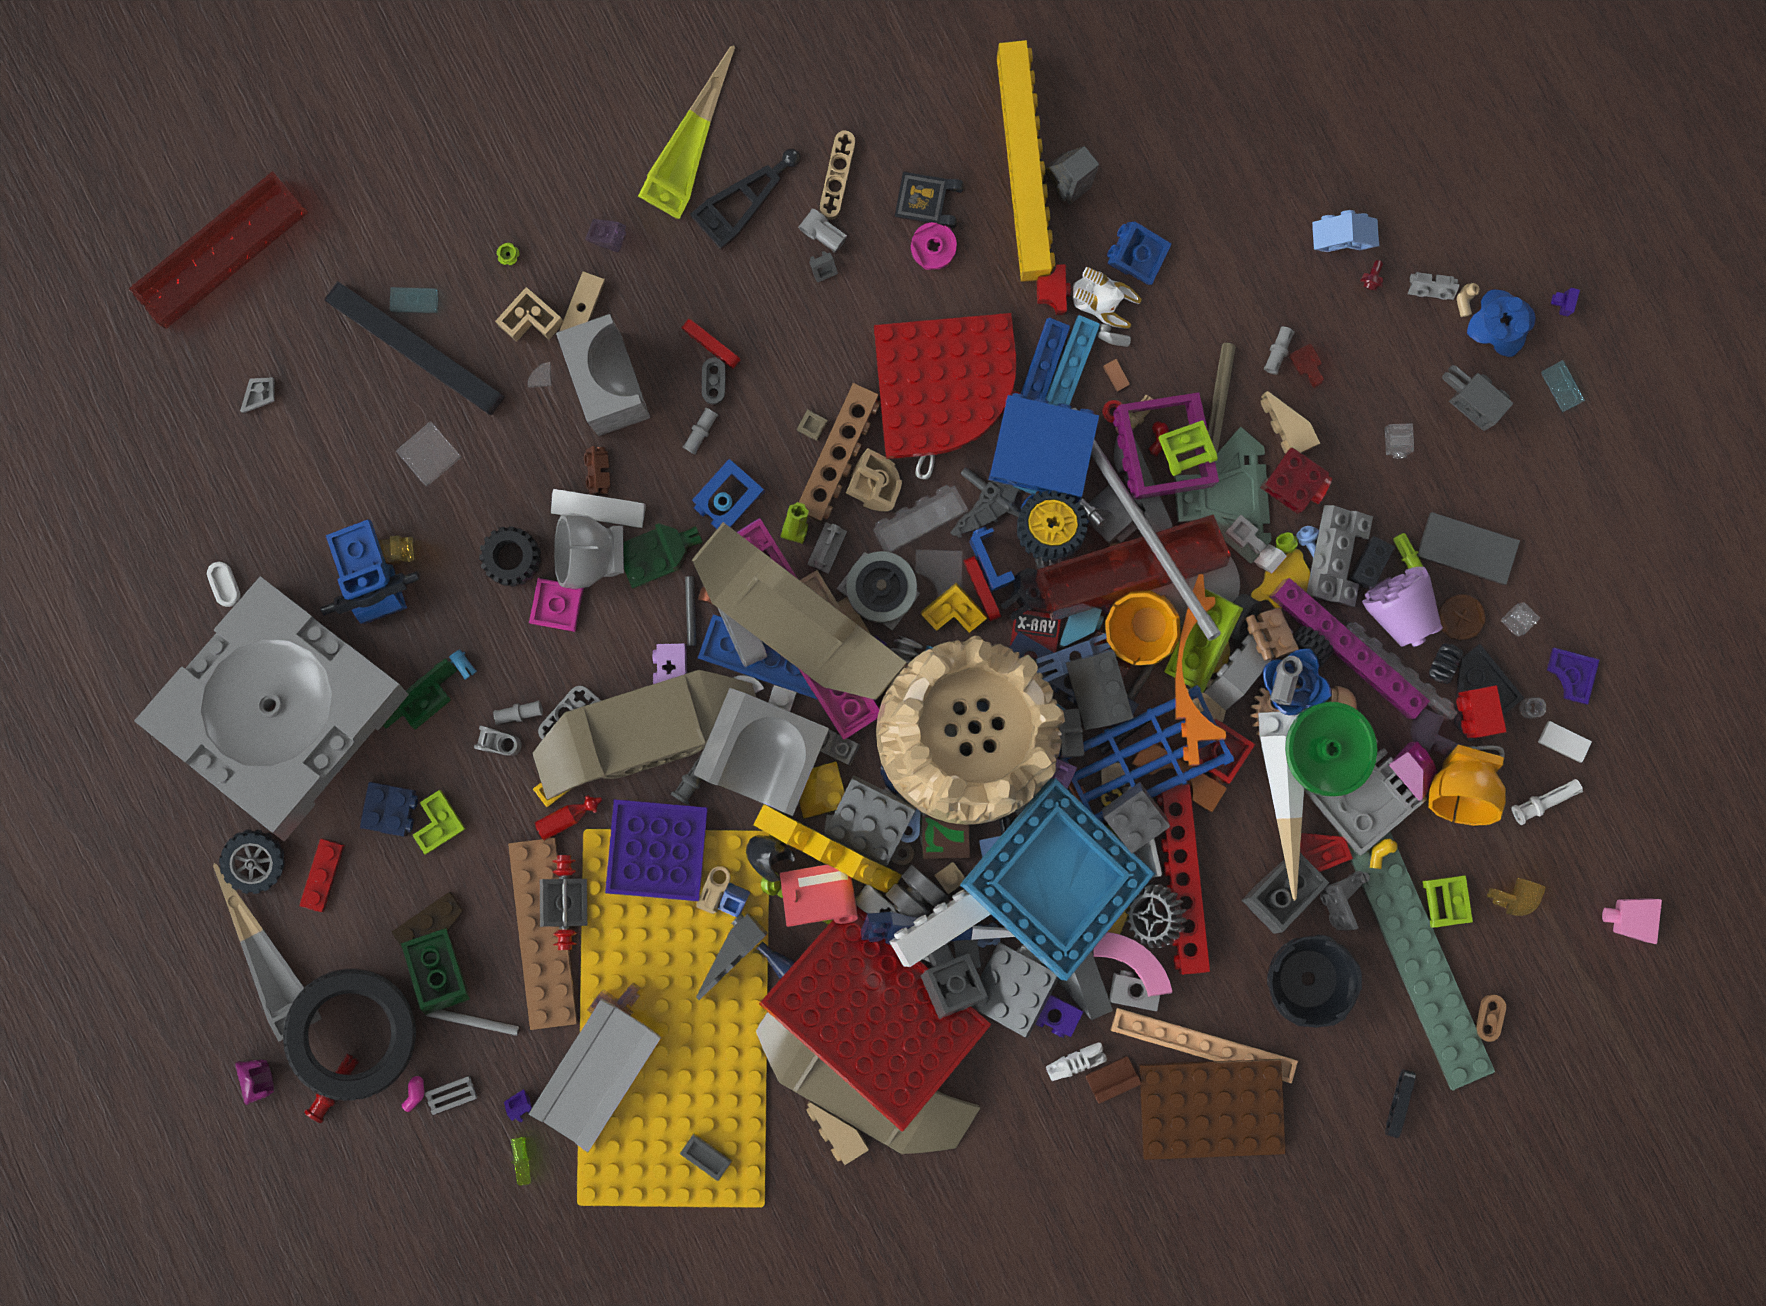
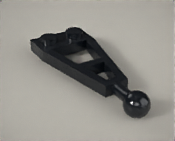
[690,149,800,250]

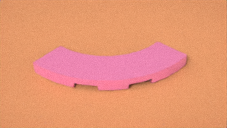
[1092,932,1172,997]

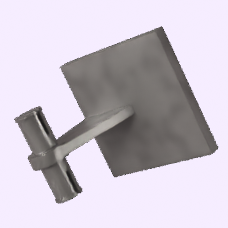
[1079,485,1144,544]
[1320,871,1370,931]

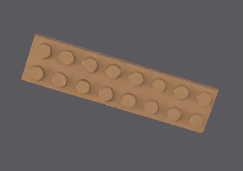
[508,838,578,1030]

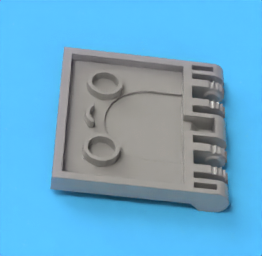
[1304,739,1427,856]

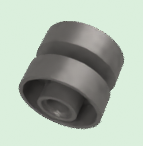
[886,865,948,918]

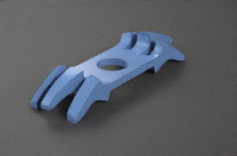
[1036,633,1117,682]

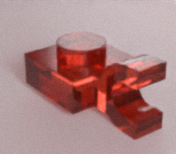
[1289,343,1324,388]

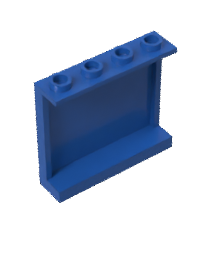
[988,393,1099,500]

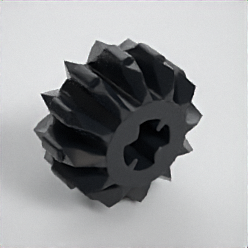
[1429,643,1463,684]

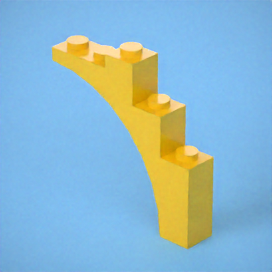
[753,804,902,893]

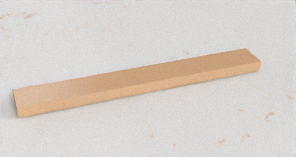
[1111,1008,1298,1083]

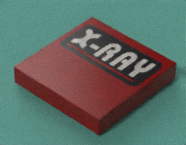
[1010,609,1061,659]

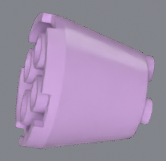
[1362,567,1443,646]

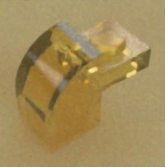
[378,535,415,565]
[1487,878,1546,916]

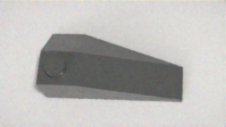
[696,913,768,1000]

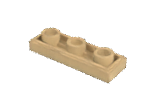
[559,271,605,332]

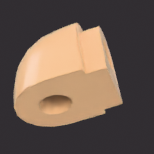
[1326,686,1357,710]

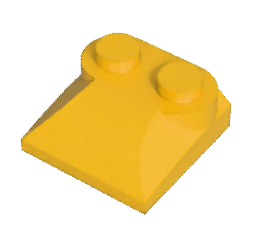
[799,762,845,818]

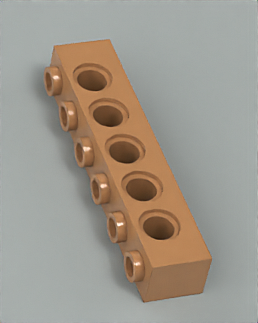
[799,383,881,523]

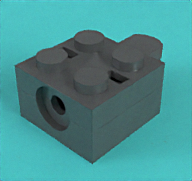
[1442,365,1513,431]
[921,943,988,1019]

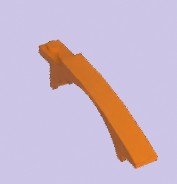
[1175,574,1226,766]

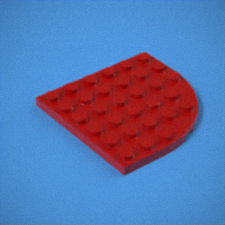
[874,313,1016,459]

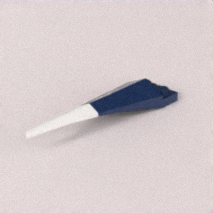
[861,912,1015,945]

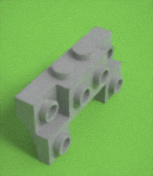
[1307,505,1373,607]

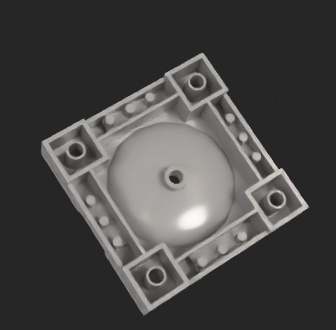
[134,576,409,841]

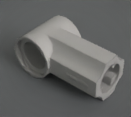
[798,208,847,253]
[1270,656,1303,705]

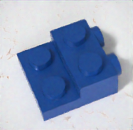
[1107,221,1171,285]

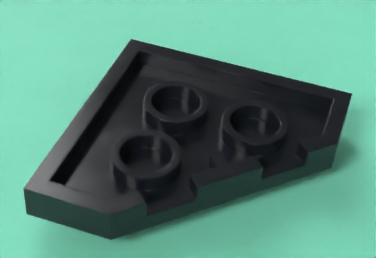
[1454,644,1524,742]

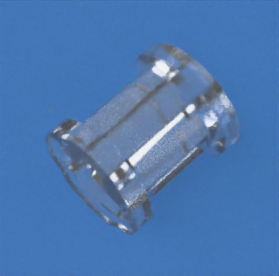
[1519,697,1546,719]

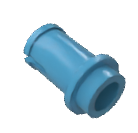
[714,492,732,512]
[449,649,477,680]

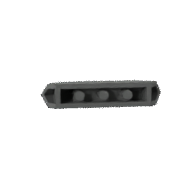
[1114,435,1172,543]

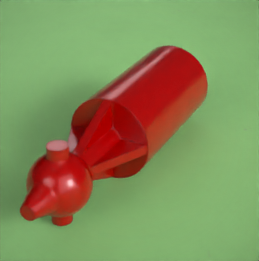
[534,795,602,841]

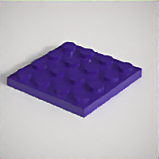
[605,799,708,901]

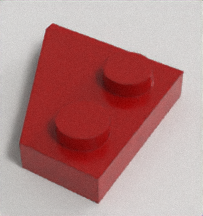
[1300,833,1353,872]

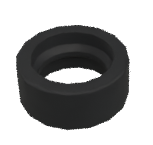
[1231,594,1262,640]

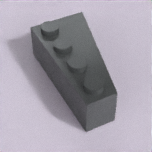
[1045,146,1099,205]

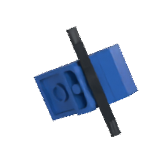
[320,519,421,624]

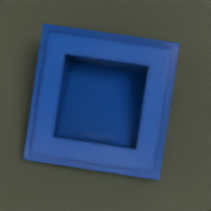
[718,883,750,918]

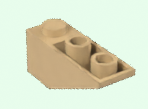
[1261,391,1320,454]
[806,1101,869,1165]

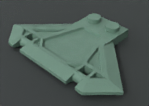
[1174,427,1271,564]

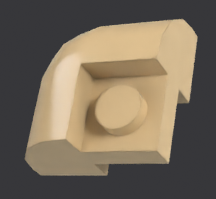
[846,448,902,511]

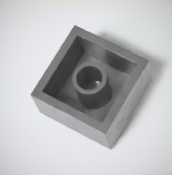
[1102,782,1170,854]

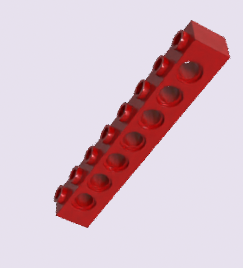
[1156,784,1210,975]

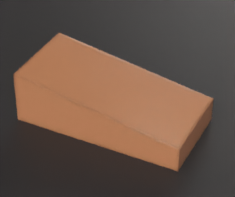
[1103,359,1130,392]

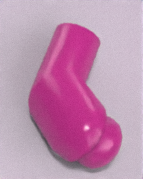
[402,1076,424,1112]

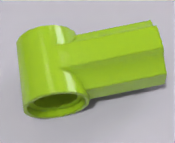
[781,502,809,544]

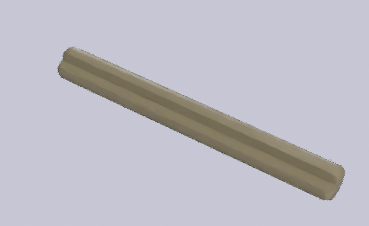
[1208,343,1236,453]

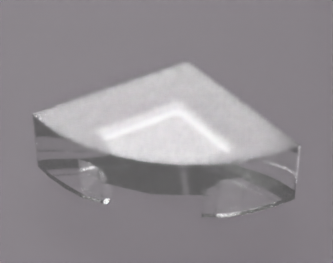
[528,362,552,387]

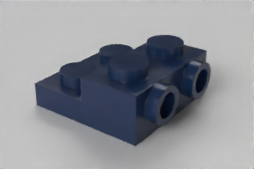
[360,782,418,837]

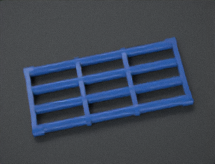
[1059,685,1234,823]

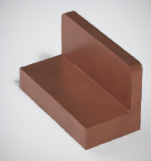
[1086,1056,1141,1104]

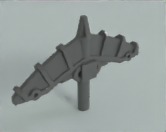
[950,467,1022,538]

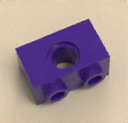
[1036,995,1083,1038]

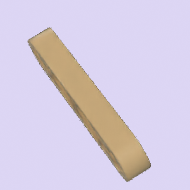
[820,131,855,220]

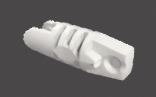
[1046,1042,1107,1081]

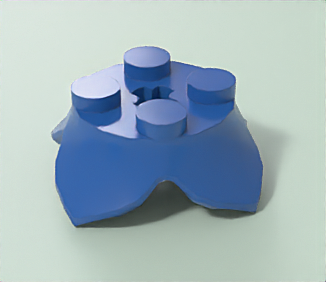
[1467,289,1535,357]
[1263,649,1332,716]

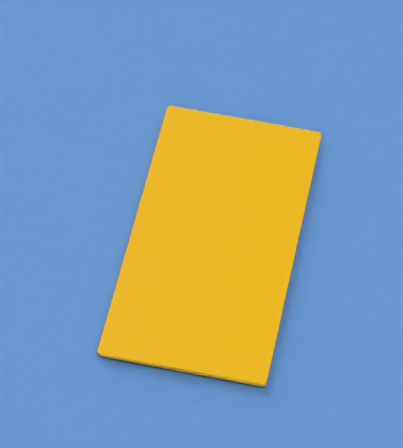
[577,829,770,1207]

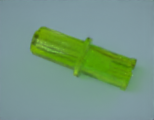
[510,1137,531,1185]

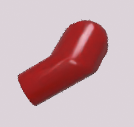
[1148,421,1169,457]

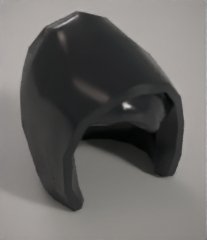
[746,835,796,882]

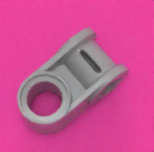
[474,726,522,756]
[855,885,897,914]

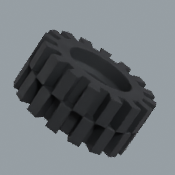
[1293,626,1334,668]

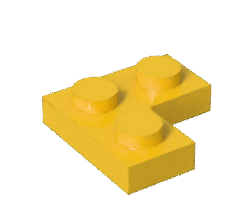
[921,583,987,633]

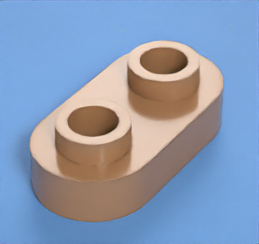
[1476,994,1506,1042]

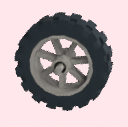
[219,829,285,894]

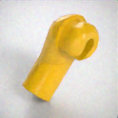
[1370,839,1397,869]

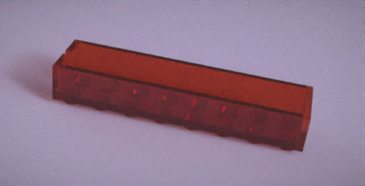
[129,171,308,329]
[1036,514,1231,621]

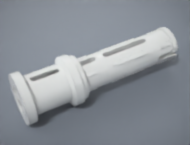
[1512,779,1583,825]

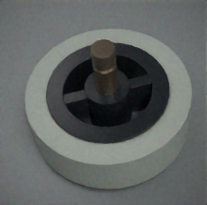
[846,551,917,623]

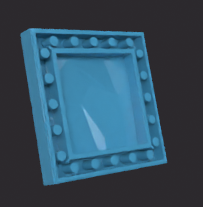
[960,778,1155,981]

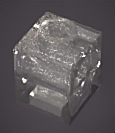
[1385,423,1414,459]
[1501,602,1540,636]

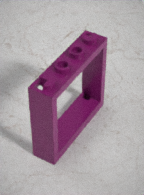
[1113,392,1219,500]

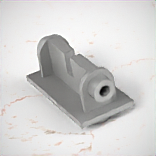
[1408,272,1459,300]
[807,522,847,574]

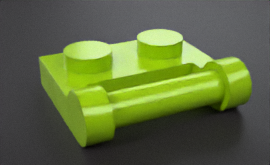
[1159,420,1218,476]
[1422,875,1473,928]

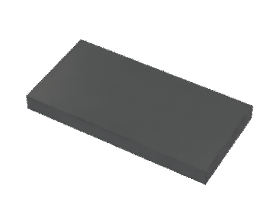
[1417,512,1520,585]

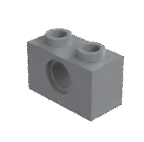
[1109,970,1160,1011]

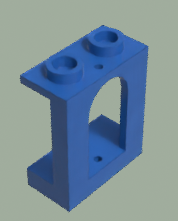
[692,459,765,529]
[969,527,1015,593]

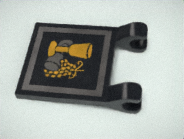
[895,172,964,228]

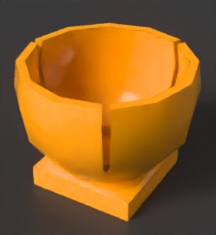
[1105,590,1181,665]
[1428,744,1506,826]

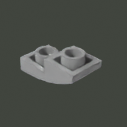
[820,730,860,765]

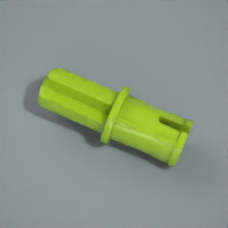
[1393,533,1423,569]

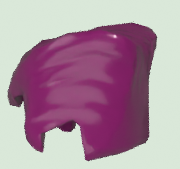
[235,1060,274,1105]

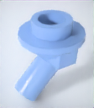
[1296,526,1319,558]

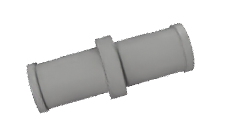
[1264,326,1295,375]
[683,408,718,454]
[493,700,543,725]

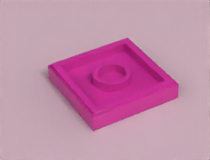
[529,578,584,632]

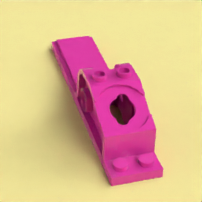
[737,518,879,740]

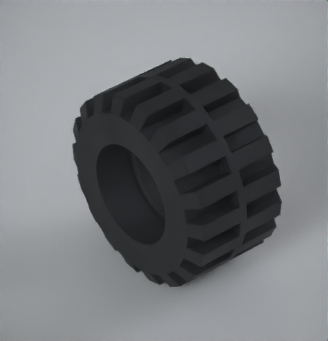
[479,526,541,587]

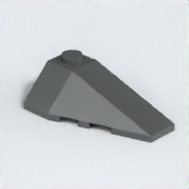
[1041,951,1113,1020]

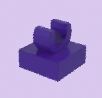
[1550,288,1580,317]
[504,1089,532,1122]

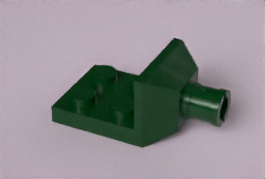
[623,523,703,589]

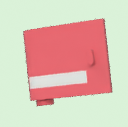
[780,865,858,927]

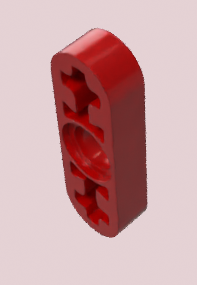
[681,319,740,369]
[963,556,1001,622]

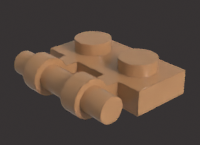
[1246,607,1299,661]

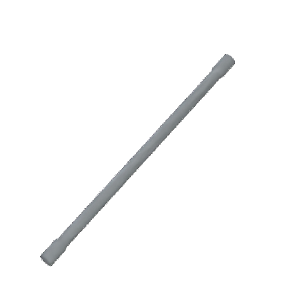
[1072,408,1221,641]

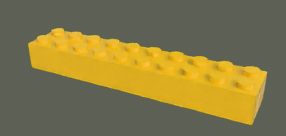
[997,40,1055,282]

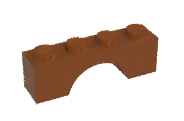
[1130,742,1227,812]

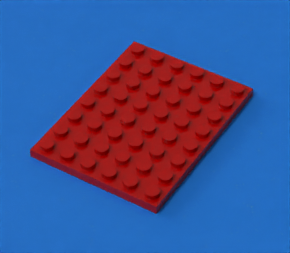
[759,905,992,1132]

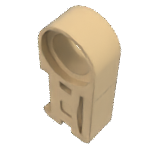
[696,866,731,914]

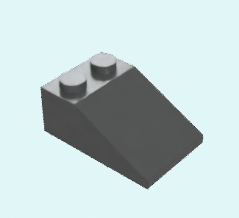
[1242,853,1329,934]

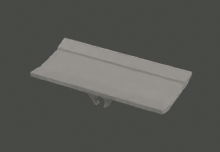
[528,999,661,1153]

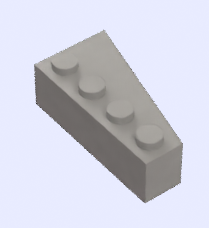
[1205,621,1294,710]

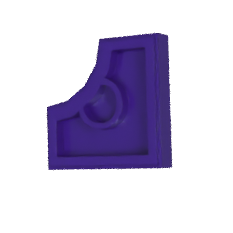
[1547,648,1599,705]

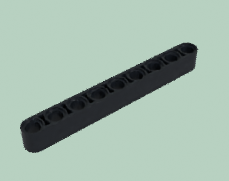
[324,281,505,416]

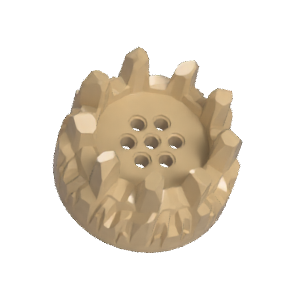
[876,636,1065,825]

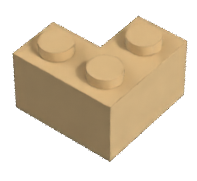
[495,287,563,342]

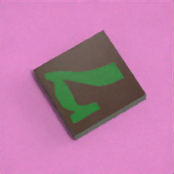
[922,815,970,859]

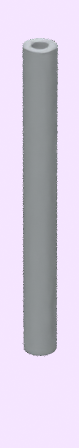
[426,1010,519,1036]

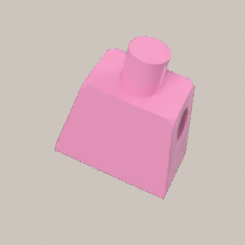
[1602,898,1662,944]

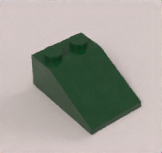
[401,928,470,1015]

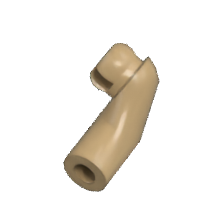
[1456,283,1480,317]

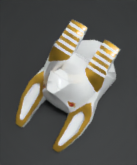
[1071,267,1142,329]

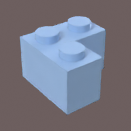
[1312,210,1379,252]

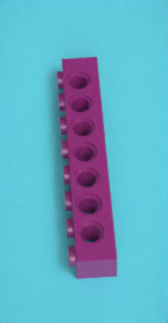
[1269,578,1430,719]

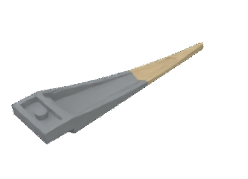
[213,863,322,1042]

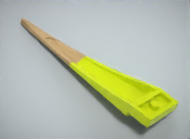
[638,45,735,219]

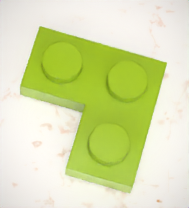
[413,790,465,855]

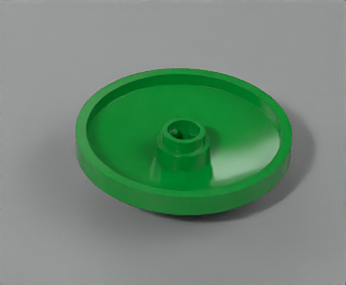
[1285,702,1377,797]

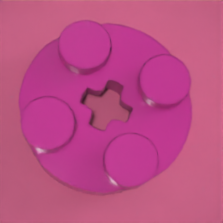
[911,222,957,270]

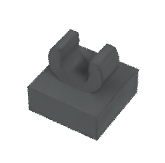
[809,251,838,283]

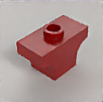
[1037,264,1070,315]

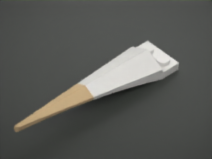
[1258,710,1304,900]

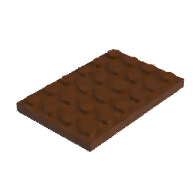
[1139,1059,1285,1160]

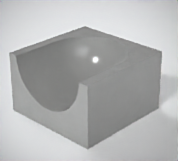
[556,314,650,436]
[693,688,829,816]

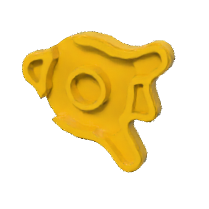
[1251,549,1310,609]

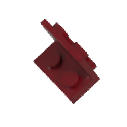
[1260,447,1329,514]

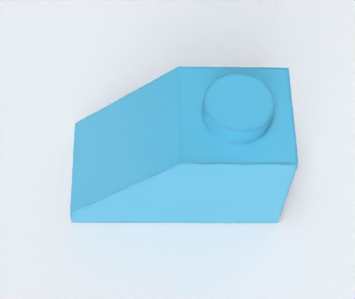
[1059,601,1104,647]

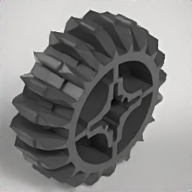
[1125,884,1187,948]

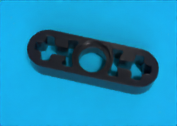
[1385,1069,1416,1138]

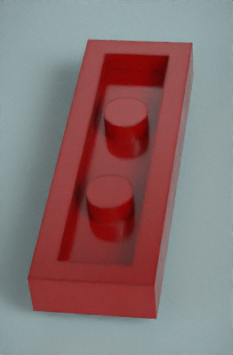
[299,838,345,913]

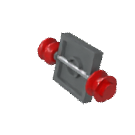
[540,855,587,950]

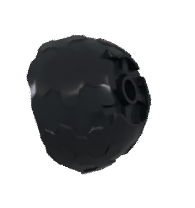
[1267,934,1362,1028]

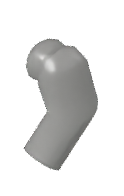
[1097,324,1131,347]

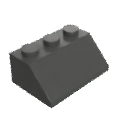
[1065,649,1133,730]

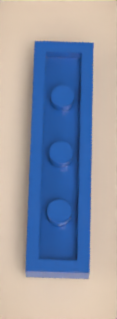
[1021,318,1070,401]

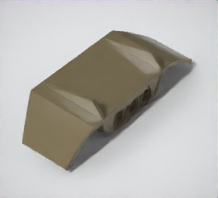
[692,522,908,699]
[532,670,757,800]
[756,1012,980,1154]

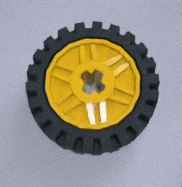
[1017,491,1087,562]

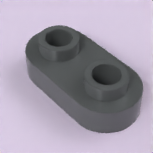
[702,358,726,405]

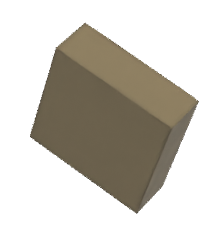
[797,409,828,441]

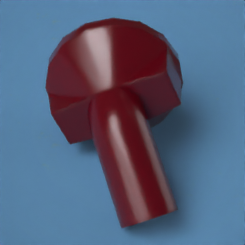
[1360,260,1383,291]

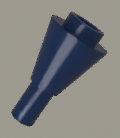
[756,941,795,979]

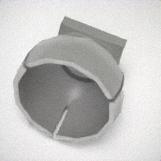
[554,513,624,589]

